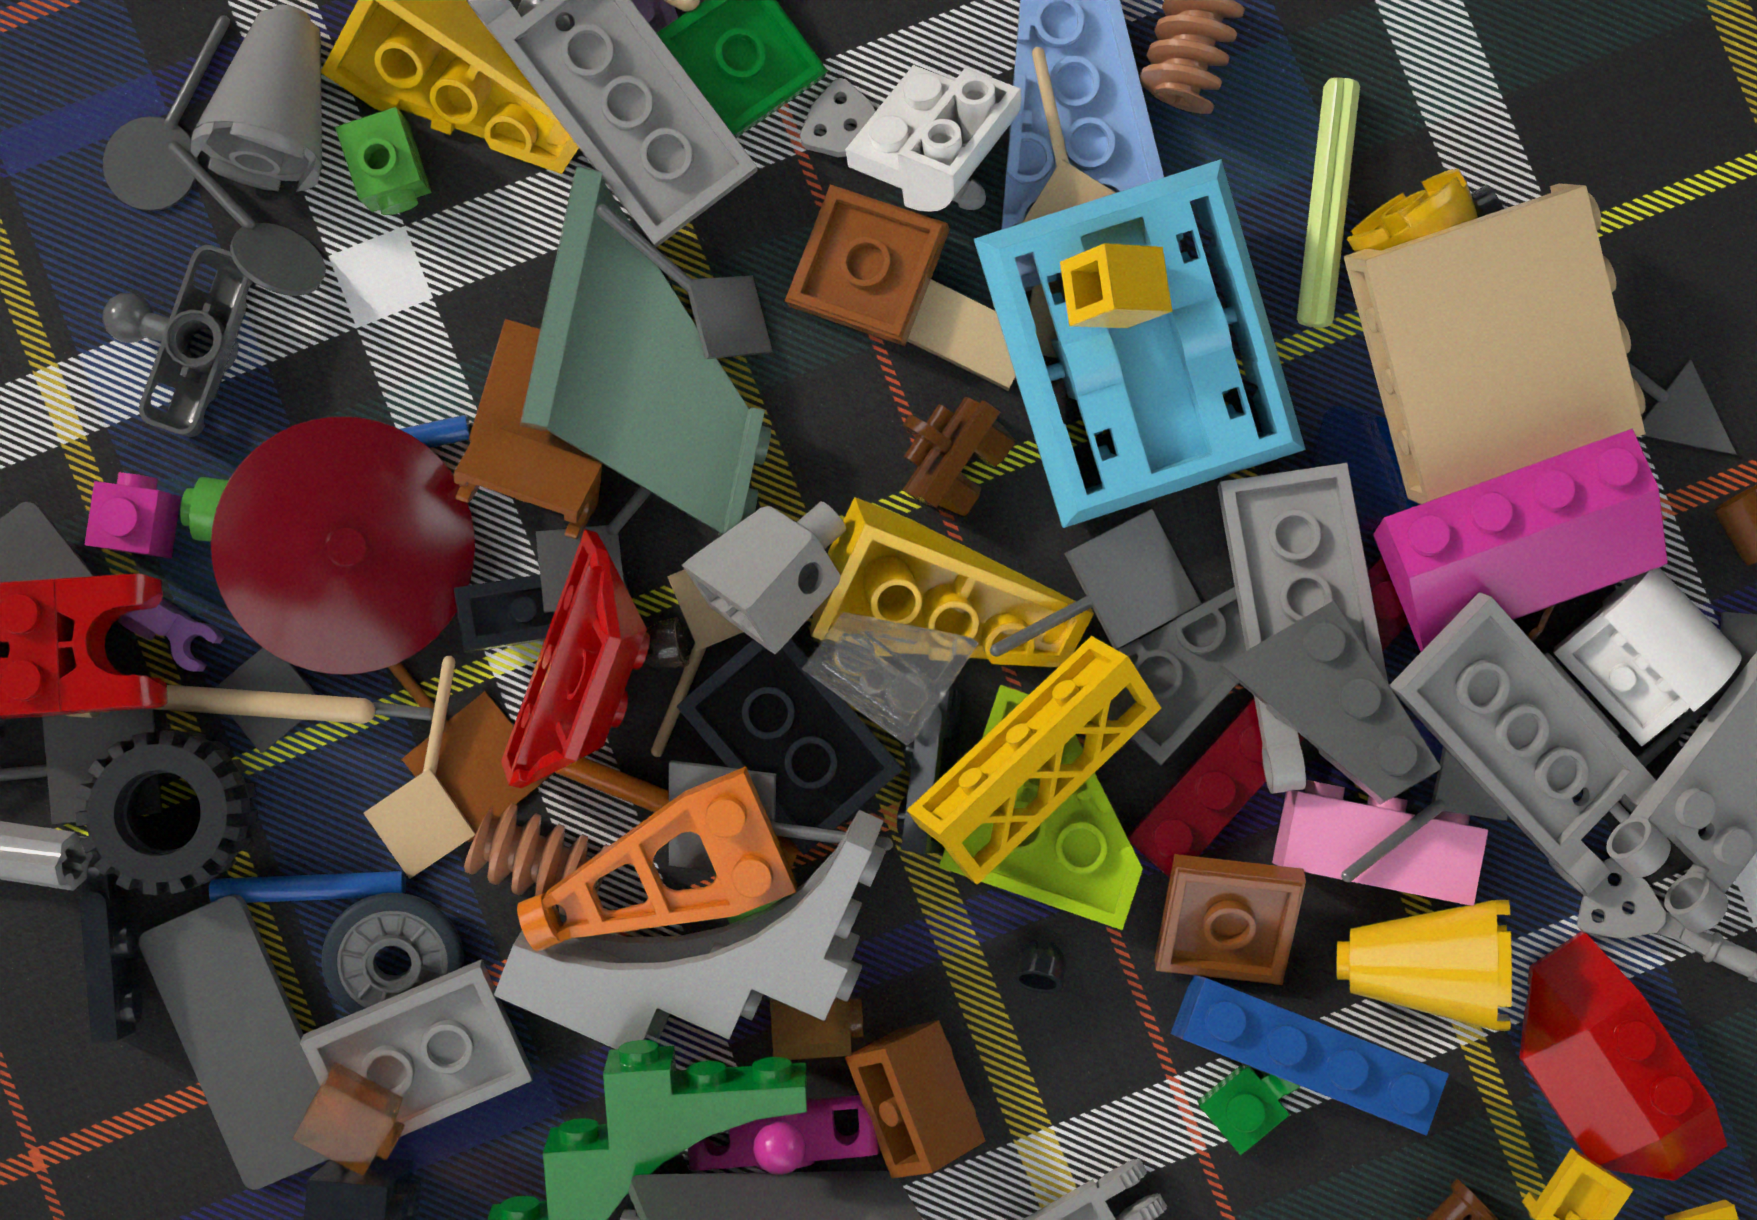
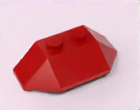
[501,529,650,789]
[1519,931,1728,1181]

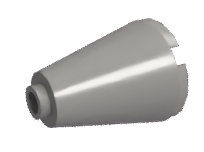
[191,4,322,192]

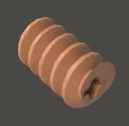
[1140,0,1245,114]
[464,803,609,916]

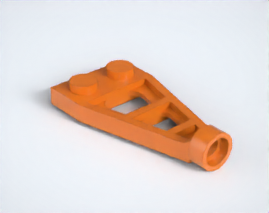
[517,767,798,952]

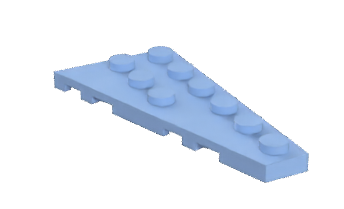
[1001,0,1182,292]

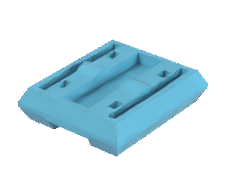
[974,159,1306,528]

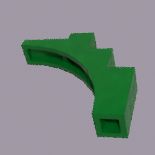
[487,1040,807,1220]

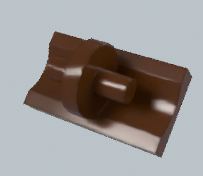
[902,397,1015,516]

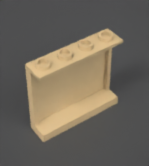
[1343,183,1645,504]

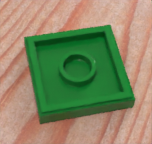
[656,0,828,138]

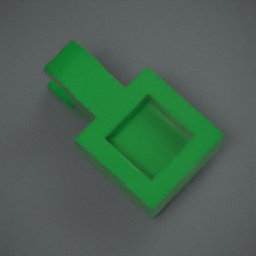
[1197,1063,1301,1156]

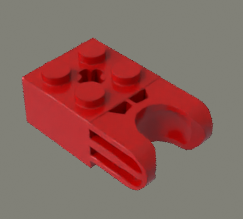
[0,574,168,719]

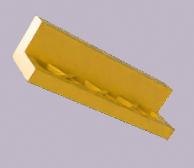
[906,636,1161,885]

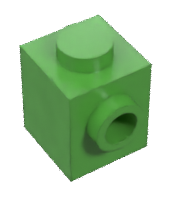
[335,107,432,215]

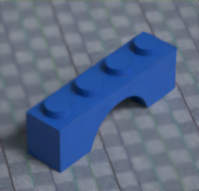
[1170,975,1449,1136]

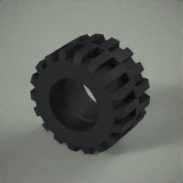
[75,730,257,895]

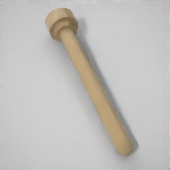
[67,685,375,724]

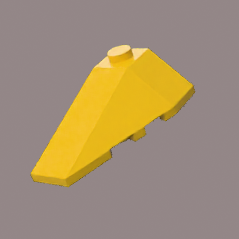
[321,0,579,174]
[810,497,1094,667]

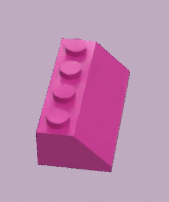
[1373,428,1668,652]

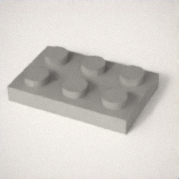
[300,959,534,1156]

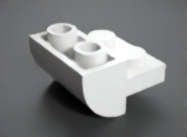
[845,65,1021,212]
[1553,567,1742,746]

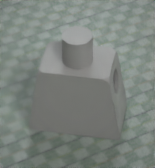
[682,501,846,654]

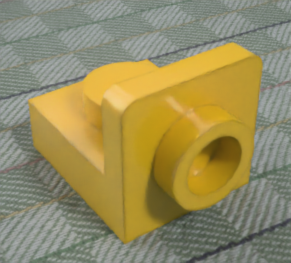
[1522,1148,1633,1220]

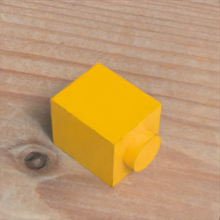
[1060,243,1173,328]

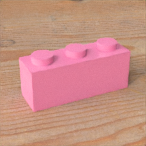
[1272,780,1488,906]

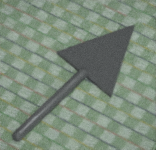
[1628,360,1737,455]

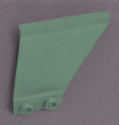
[520,166,771,536]

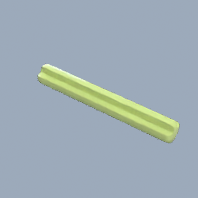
[1297,78,1360,328]

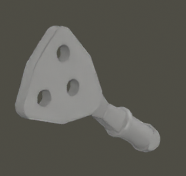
[800,78,986,210]
[1577,858,1757,983]

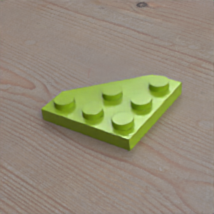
[939,685,1143,930]

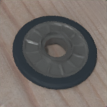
[322,893,464,1014]

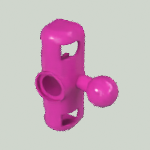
[688,1095,880,1175]

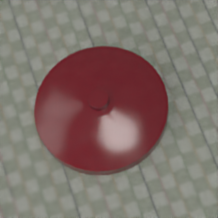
[211,416,475,675]

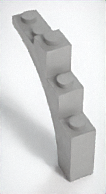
[494,810,886,1049]

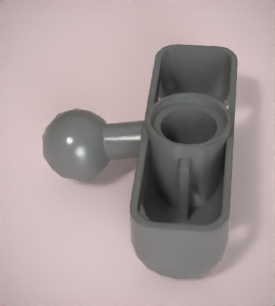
[102,245,253,437]

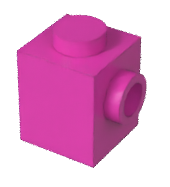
[85,472,181,559]

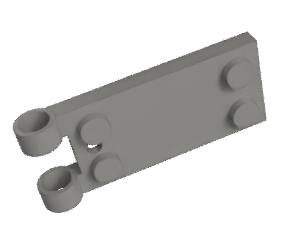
[466,0,757,248]
[1217,463,1388,794]
[1389,592,1656,896]
[1606,652,1757,933]

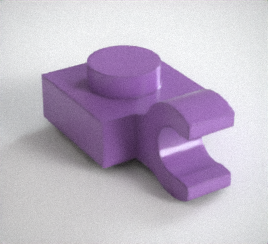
[118,598,224,672]

